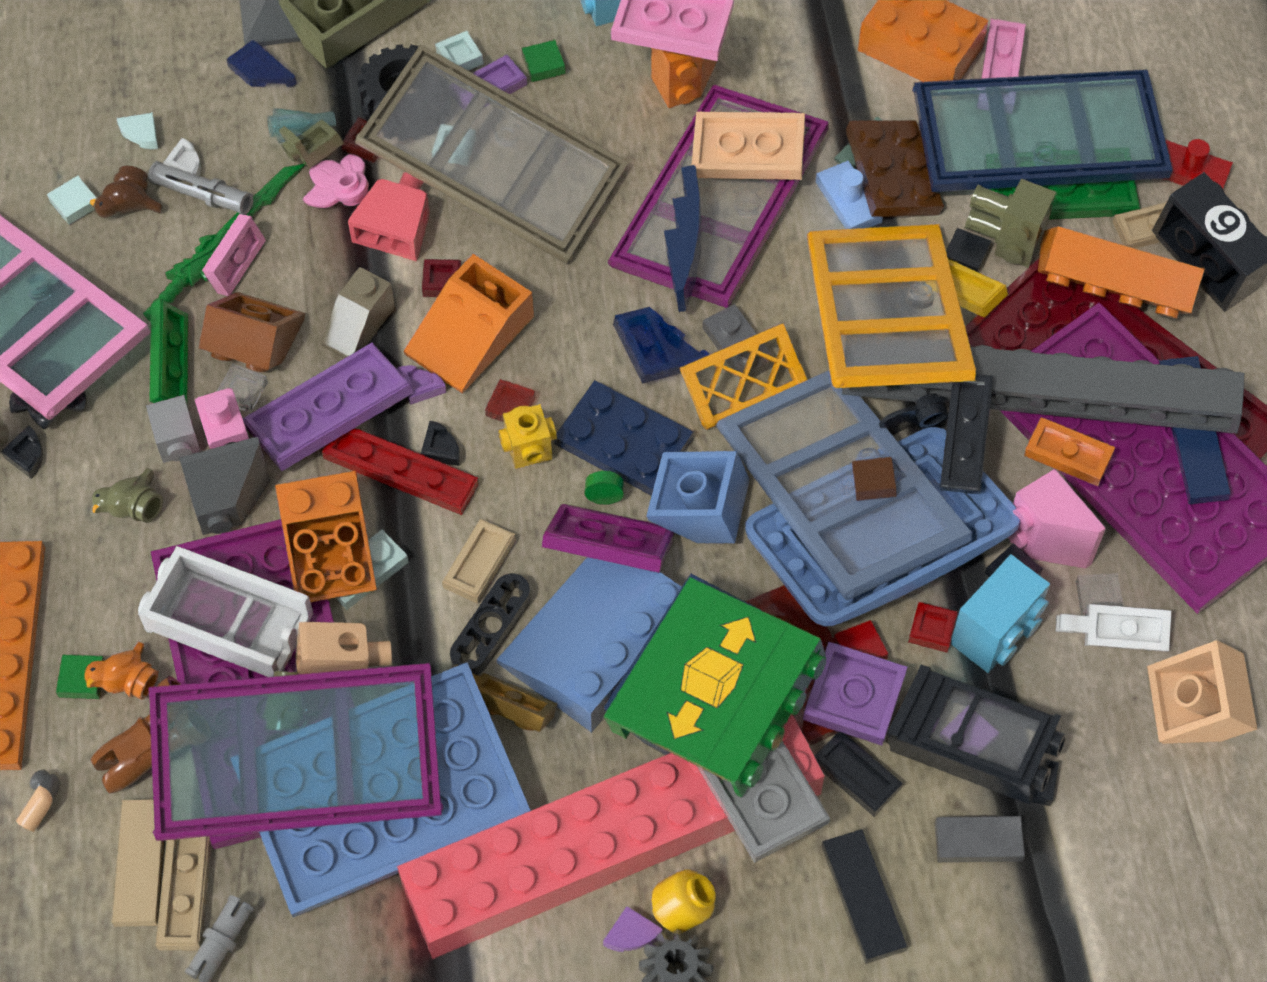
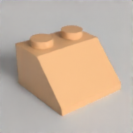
[1147,640,1257,744]

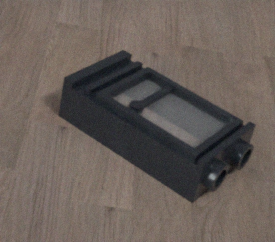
[888,664,1066,805]

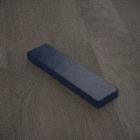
[1158,356,1231,505]

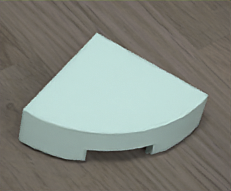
[117,113,158,149]

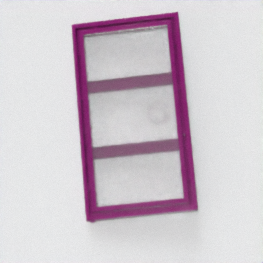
[607,85,829,308]

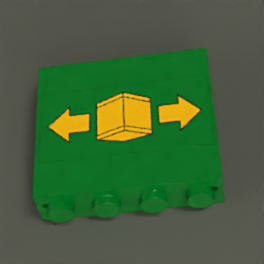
[604,577,827,798]

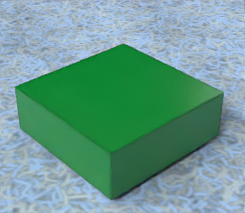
[522,40,566,82]
[56,655,105,699]

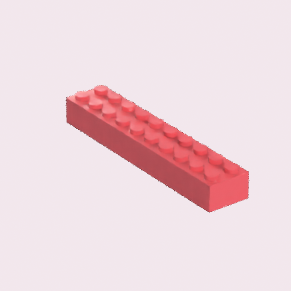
[397,714,824,959]

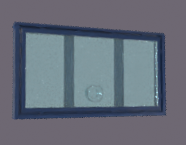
[912,69,1173,192]

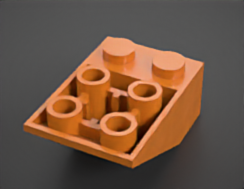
[404,254,534,394]
[275,471,377,602]

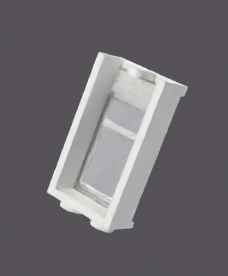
[138,546,313,677]

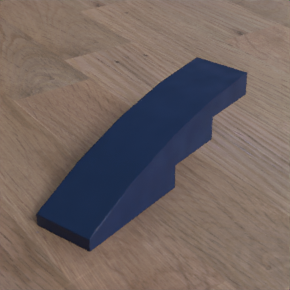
[664,165,702,312]

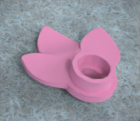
[303,154,369,208]

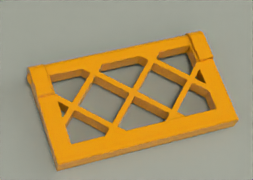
[679,323,807,430]

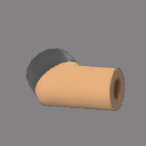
[16,769,60,832]

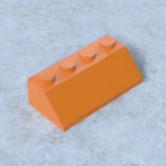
[1038,226,1204,319]

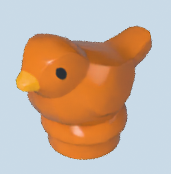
[84,642,159,700]

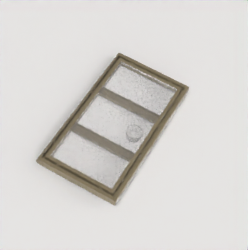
[355,44,628,264]

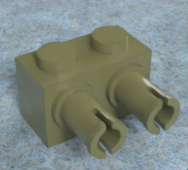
[965,179,1056,268]

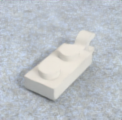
[1055,604,1171,652]

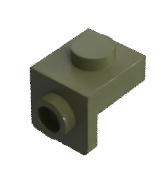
[279,119,344,169]

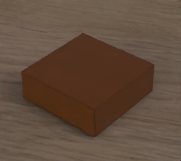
[852,457,897,501]

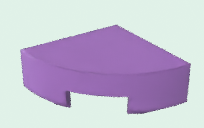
[397,365,446,405]
[603,906,663,952]

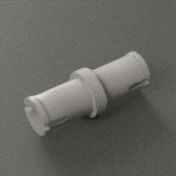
[185,895,254,982]

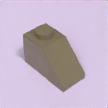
[321,267,395,358]

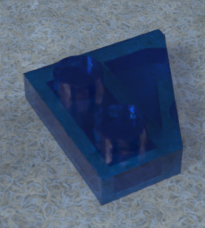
[613,307,709,384]

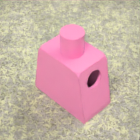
[195,388,249,449]

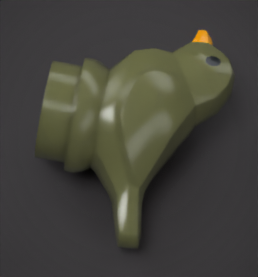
[92,468,163,523]

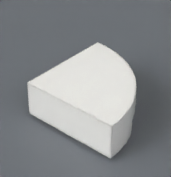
[163,138,201,176]

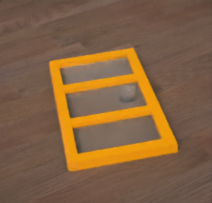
[807,224,976,388]

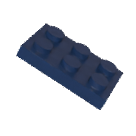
[554,380,693,496]

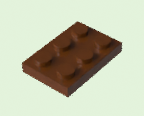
[846,120,944,217]

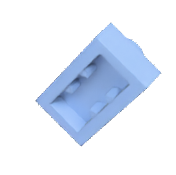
[815,161,883,229]

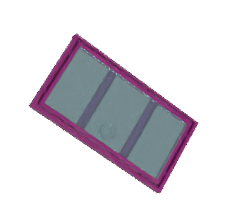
[149,663,444,841]

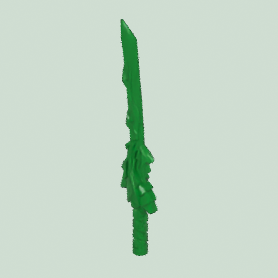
[143,164,306,322]

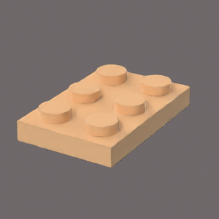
[691,112,805,180]

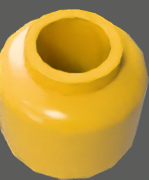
[651,869,716,933]

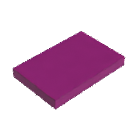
[541,504,675,573]

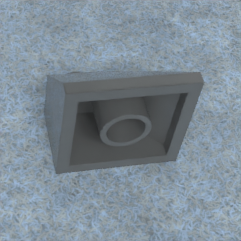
[240,0,301,49]
[179,437,271,535]

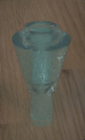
[267,108,336,144]

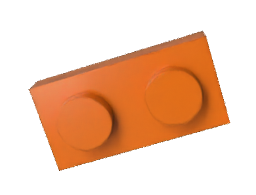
[1024,417,1115,486]

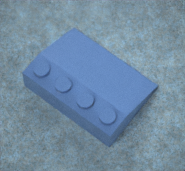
[496,557,681,733]

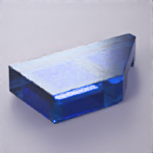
[226,40,297,87]

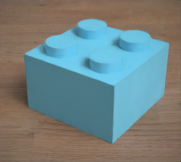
[950,555,1050,673]

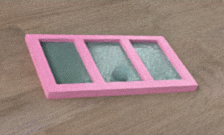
[0,215,151,420]

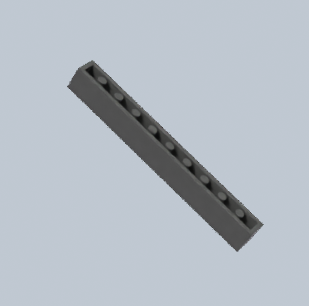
[842,334,1245,434]

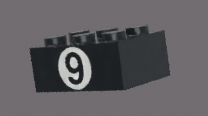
[1152,172,1267,312]

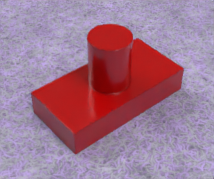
[1162,139,1233,189]

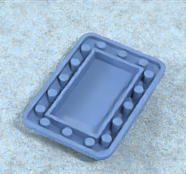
[745,427,1020,626]

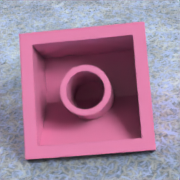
[1008,469,1106,569]

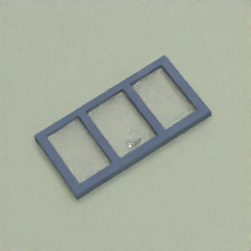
[716,370,972,600]

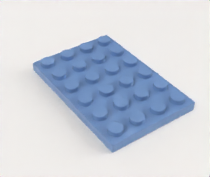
[231,662,531,918]

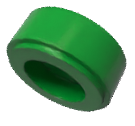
[584,471,624,505]

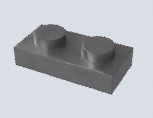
[702,304,774,381]

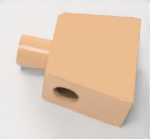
[296,622,392,674]

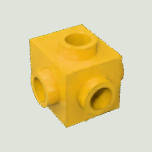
[498,404,557,469]

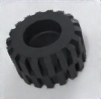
[357,44,451,142]

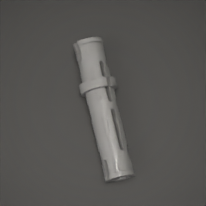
[148,161,253,215]

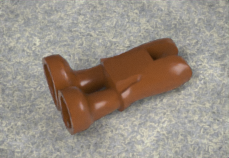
[90,676,212,794]

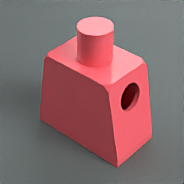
[348,172,430,261]

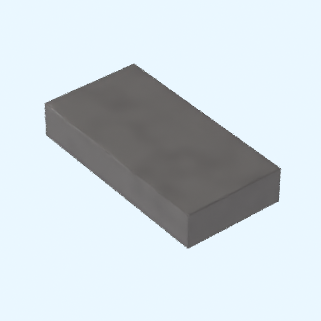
[935,816,1025,863]

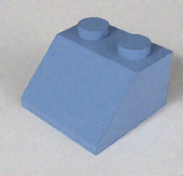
[646,451,750,543]

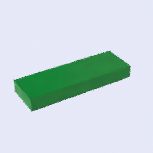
[149,299,188,403]

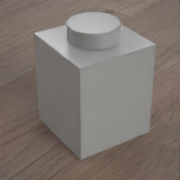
[146,395,201,463]

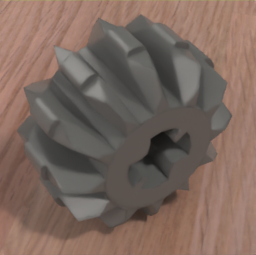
[639,929,713,982]

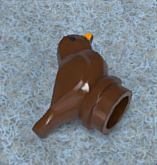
[90,166,163,218]

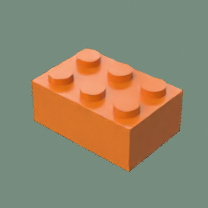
[858,0,989,82]

